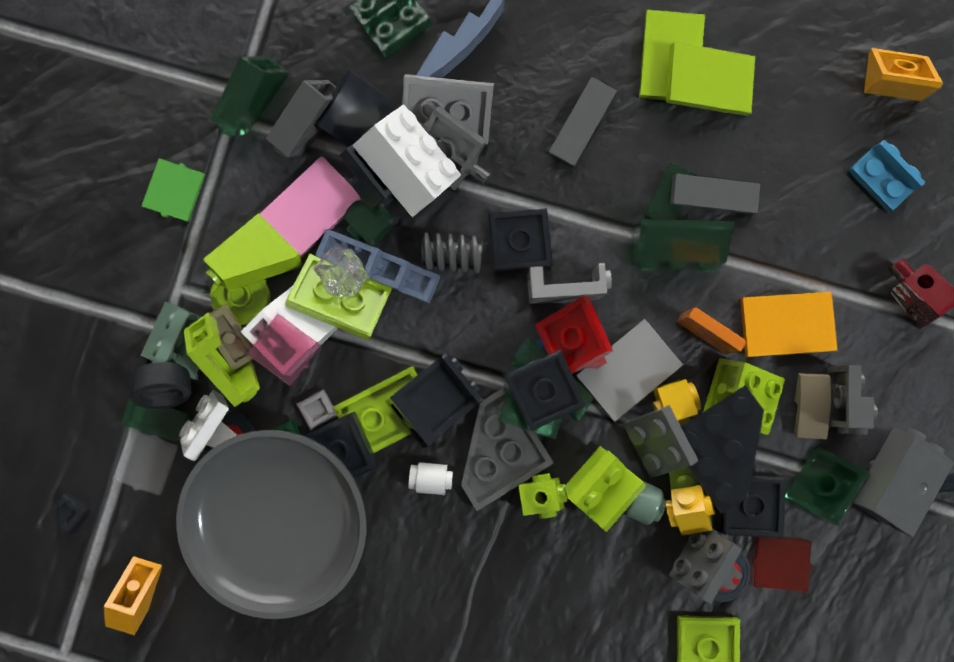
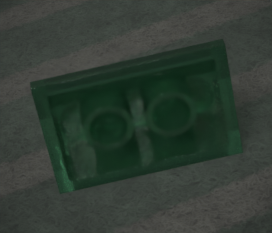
[631,219,734,272]

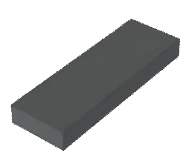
[548,77,617,168]
[670,174,760,214]

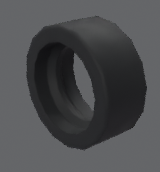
[130,362,191,409]

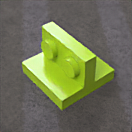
[565,446,647,532]

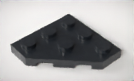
[681,385,764,514]

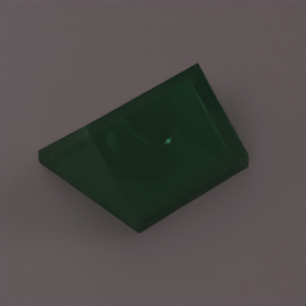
[785,446,871,527]

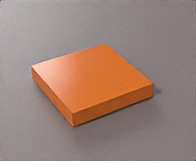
[676,307,747,354]

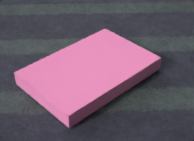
[260,156,362,258]

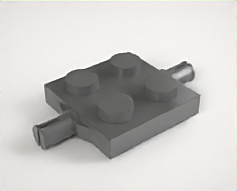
[417,106,491,190]

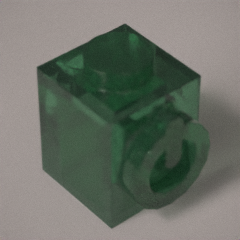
[344,200,393,247]

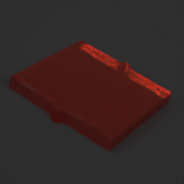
[752,537,813,592]

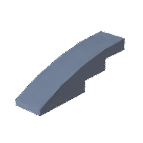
[417,0,505,78]
[315,229,441,304]

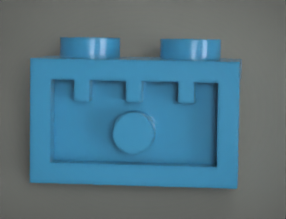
[847,140,925,213]

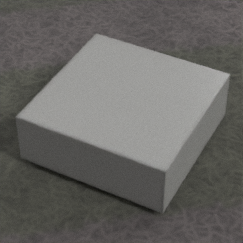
[297,390,337,430]

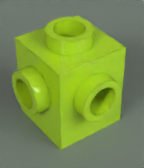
[518,473,567,519]

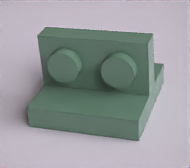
[140,301,202,380]

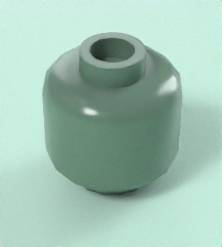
[624,480,667,525]

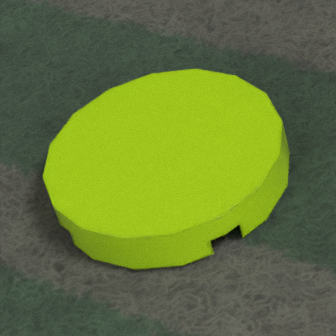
[210,279,270,325]

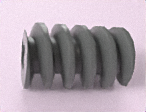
[421,232,483,274]

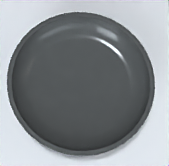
[176,430,366,619]

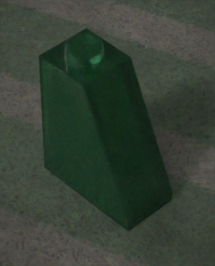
[210,56,290,137]

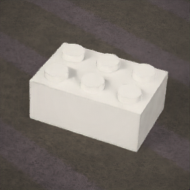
[352,104,461,217]

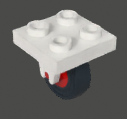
[179,390,255,462]

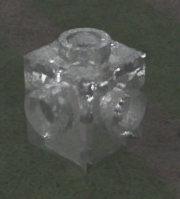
[313,248,369,297]

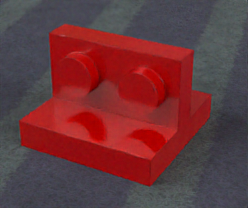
[535,296,613,374]

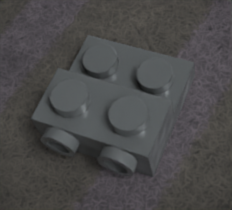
[827,365,878,435]

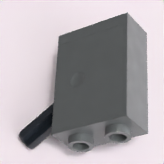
[852,427,954,537]

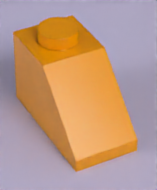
[104,556,162,635]

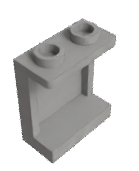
[527,263,611,304]

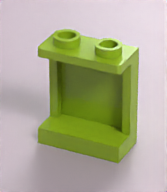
[184,312,260,407]

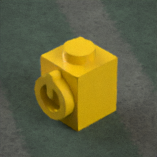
[653,379,701,426]
[666,485,715,535]

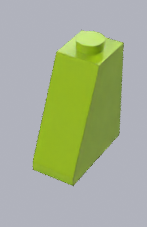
[203,213,302,290]

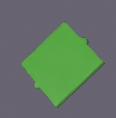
[142,159,205,222]

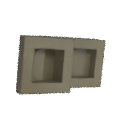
[794,373,831,439]

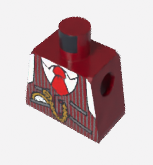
[888,258,954,329]

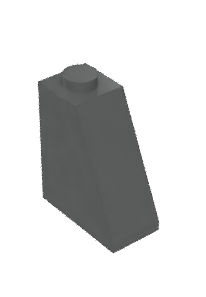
[266,80,336,157]

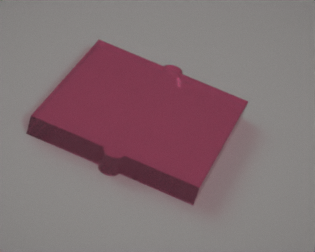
[247,313,321,386]

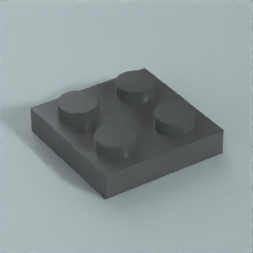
[623,405,698,478]

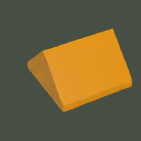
[864,48,943,101]

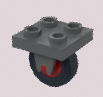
[669,531,751,604]

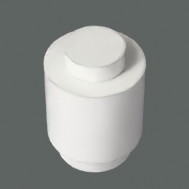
[409,462,453,495]

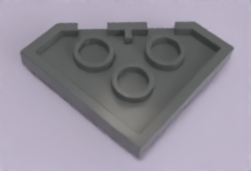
[461,386,554,511]

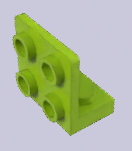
[703,358,785,435]

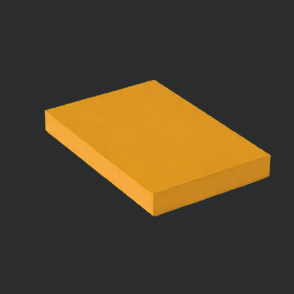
[740,291,837,357]

